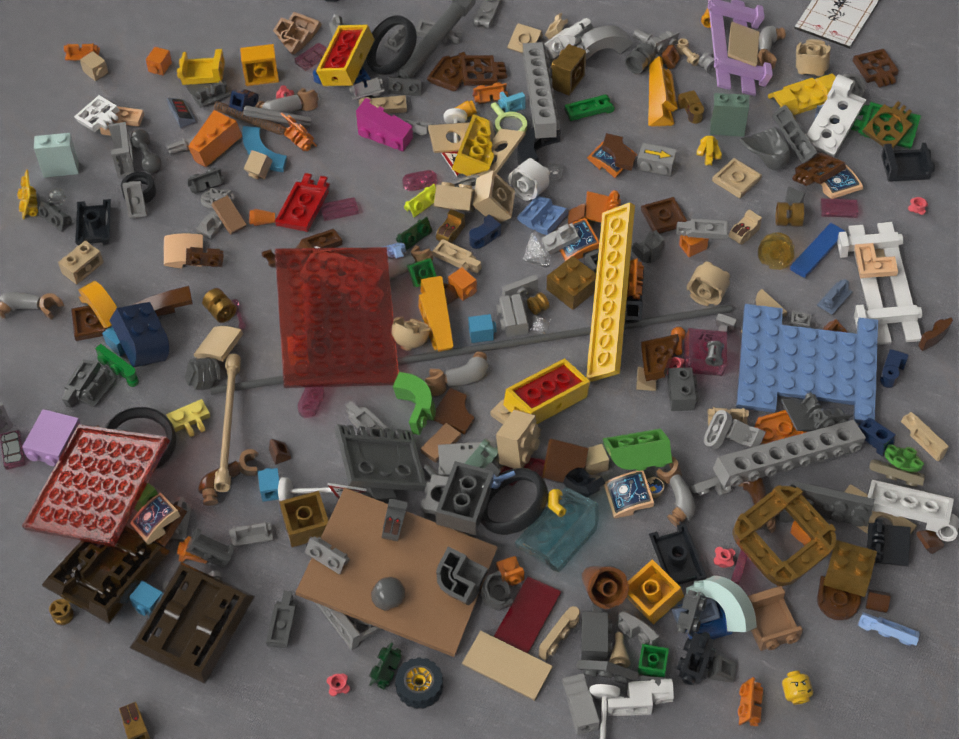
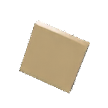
[712,158,762,198]

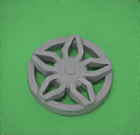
[201,188,234,208]

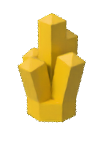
[696,136,722,166]

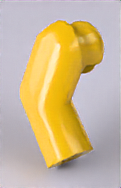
[547,489,566,517]

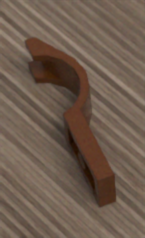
[262,229,343,269]

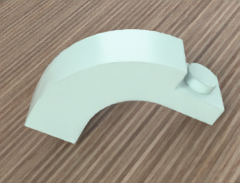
[686,576,757,632]

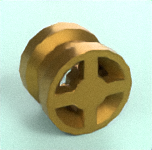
[527,292,550,315]
[49,599,74,625]

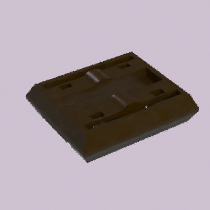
[42,515,170,624]
[130,562,255,684]

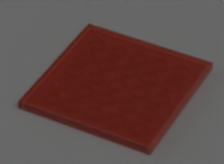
[22,424,170,547]

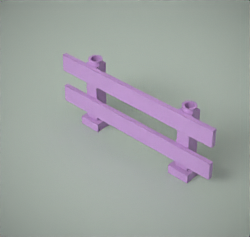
[707,0,773,96]

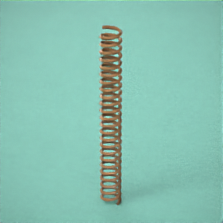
[214,101,285,135]

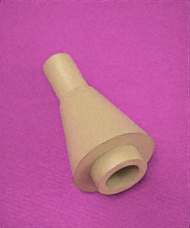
[609,632,630,668]

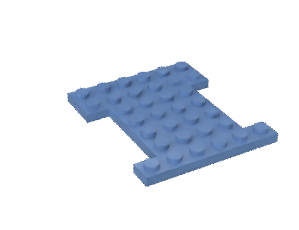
[736,304,878,423]

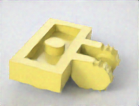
[166,399,210,437]

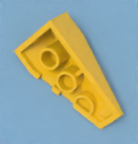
[451,114,494,176]

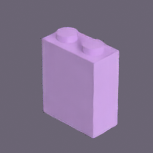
[22,409,82,467]

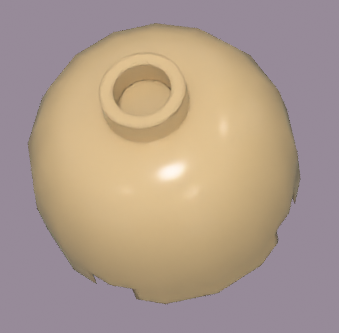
[392,317,430,351]

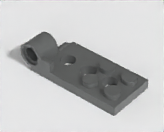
[775,481,875,527]

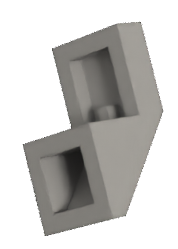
[725,419,766,448]

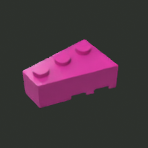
[356,98,413,151]

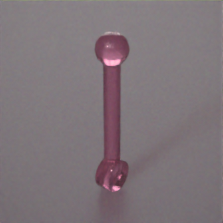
[232,299,246,329]

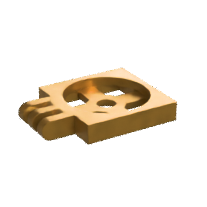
[862,101,912,148]

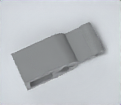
[562,674,599,735]

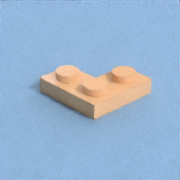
[100,106,144,136]
[854,243,898,278]

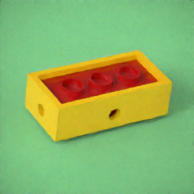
[316,25,374,86]
[503,358,590,424]

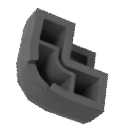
[436,547,489,605]

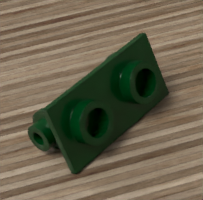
[396,216,433,250]
[369,642,402,690]

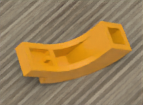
[78,281,117,328]

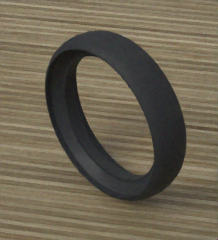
[366,15,417,75]
[102,407,176,474]
[481,468,548,535]

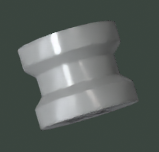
[698,52,716,73]

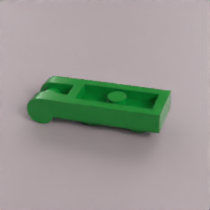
[564,94,615,121]
[95,344,139,387]

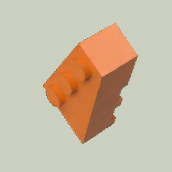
[188,110,242,167]

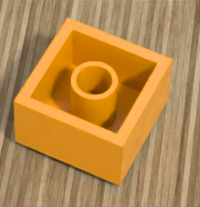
[240,44,279,86]
[626,559,684,625]

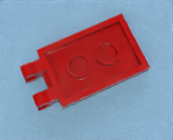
[275,173,330,232]

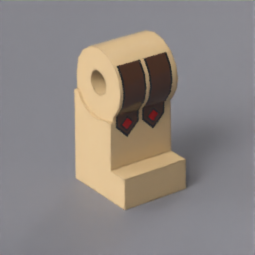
[729,209,762,245]

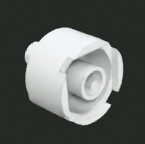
[508,158,550,201]

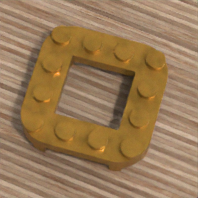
[732,485,836,587]

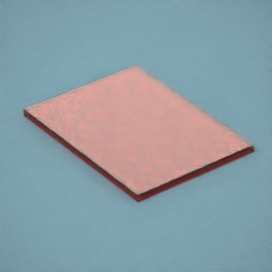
[275,247,399,388]

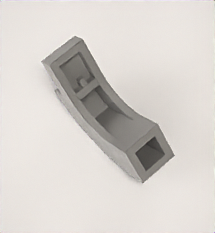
[577,26,633,60]

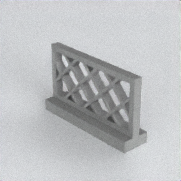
[316,603,382,650]

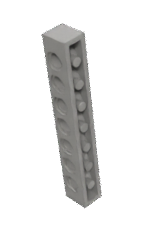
[523,42,560,138]
[713,420,866,488]

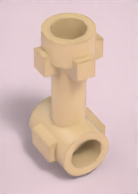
[676,38,700,66]

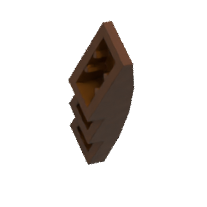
[132,286,193,316]

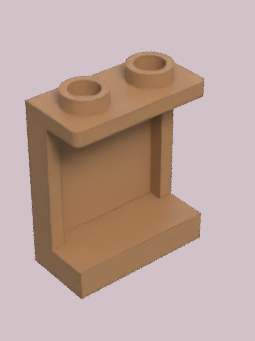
[748,586,803,651]

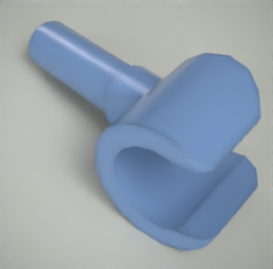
[492,471,515,489]

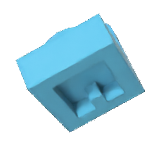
[498,92,525,112]

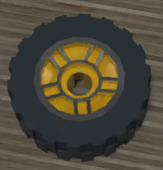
[395,657,443,709]

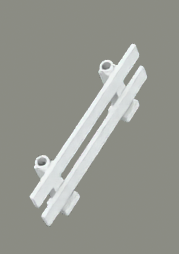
[837,222,922,345]

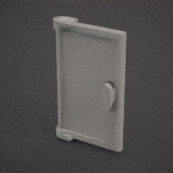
[438,441,499,476]

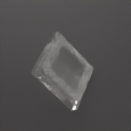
[528,315,551,334]

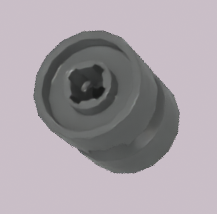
[625,43,655,74]

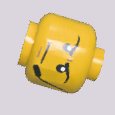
[782,670,813,705]

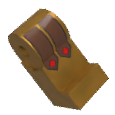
[677,90,704,124]
[436,209,465,243]
[119,701,150,739]

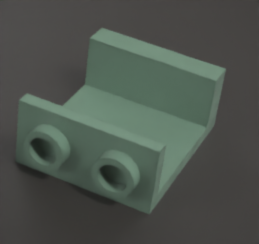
[710,93,749,137]

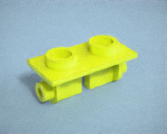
[404,184,436,217]

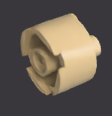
[796,39,831,76]
[687,262,730,306]

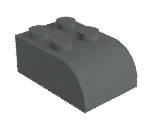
[436,461,494,535]

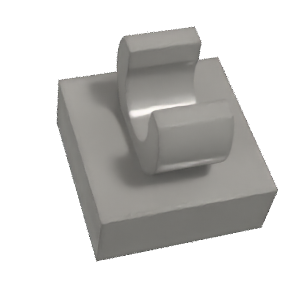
[716,313,737,337]

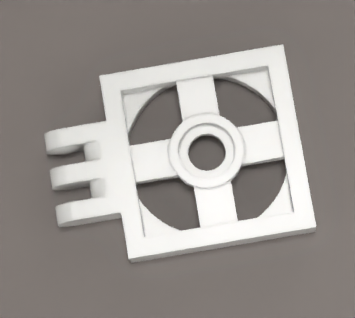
[74,95,120,132]

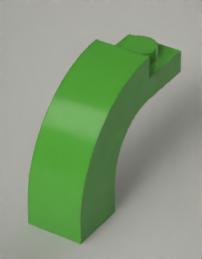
[393,372,436,435]

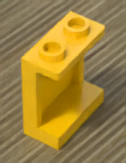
[177,49,225,85]

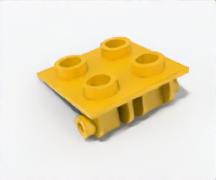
[17,169,38,219]

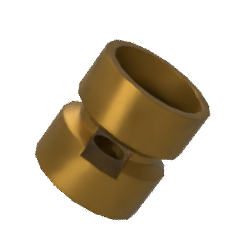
[775,202,804,227]
[202,288,237,323]

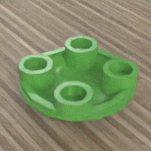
[884,444,924,472]

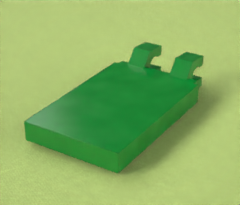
[851,102,921,149]

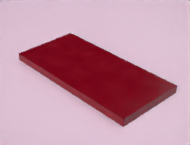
[494,576,561,654]

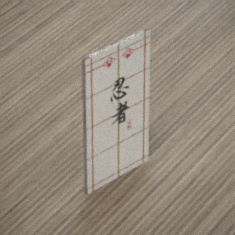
[794,0,880,49]

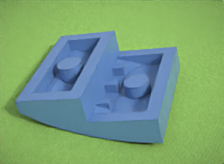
[517,196,568,235]

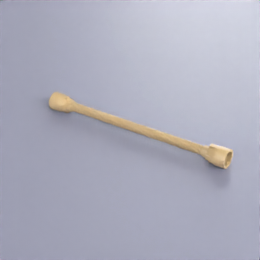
[214,353,241,492]

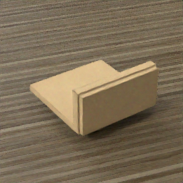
[507,23,543,53]

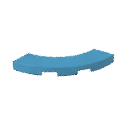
[242,126,287,172]

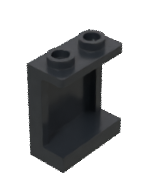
[881,143,935,182]

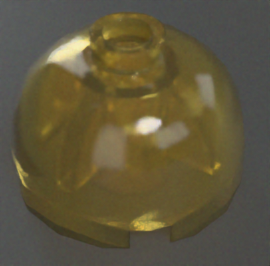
[758,232,795,270]

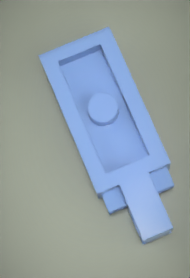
[381,243,406,259]
[858,612,920,646]

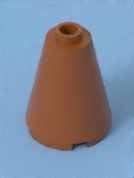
[582,566,629,609]

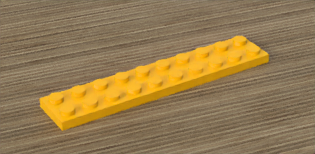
[586,202,635,381]

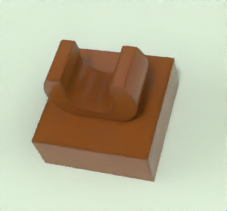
[661,45,680,69]

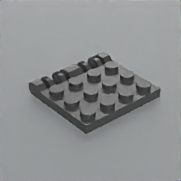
[335,424,427,491]

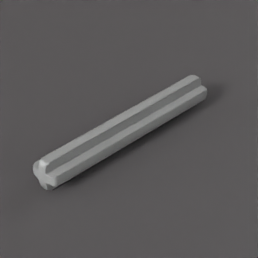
[243,106,311,127]

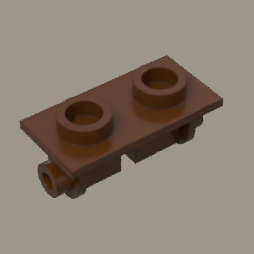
[185,247,224,267]

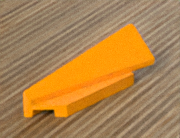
[648,56,678,126]
[418,276,453,352]

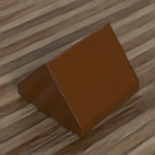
[269,439,291,465]
[866,589,891,613]

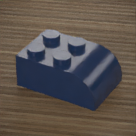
[109,302,169,367]

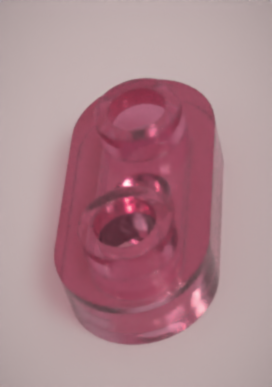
[402,170,437,191]
[297,383,325,418]

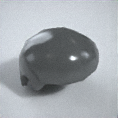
[371,577,406,611]

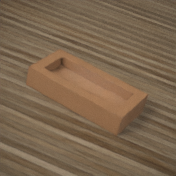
[211,195,246,235]
[421,423,461,463]

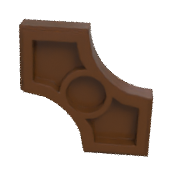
[602,133,636,171]

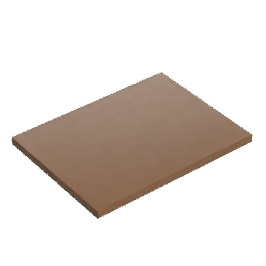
[295,487,497,657]

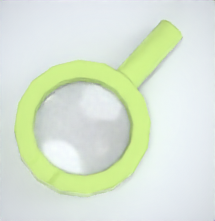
[491,102,527,133]

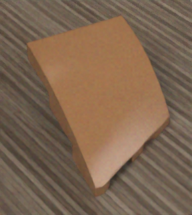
[273,12,322,54]

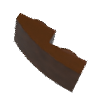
[918,317,953,351]

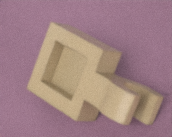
[545,13,568,39]

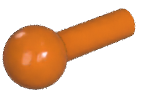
[671,327,686,355]

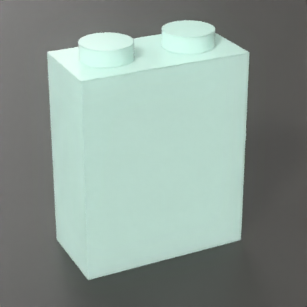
[34,133,79,178]

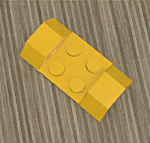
[768,73,836,115]

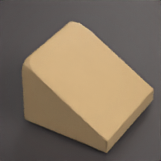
[636,367,656,391]

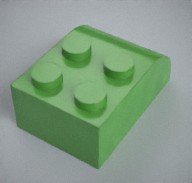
[603,428,672,471]

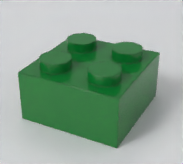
[407,258,437,287]
[638,644,669,678]

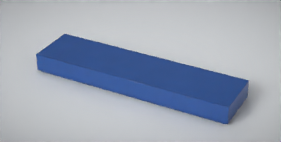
[790,223,846,278]

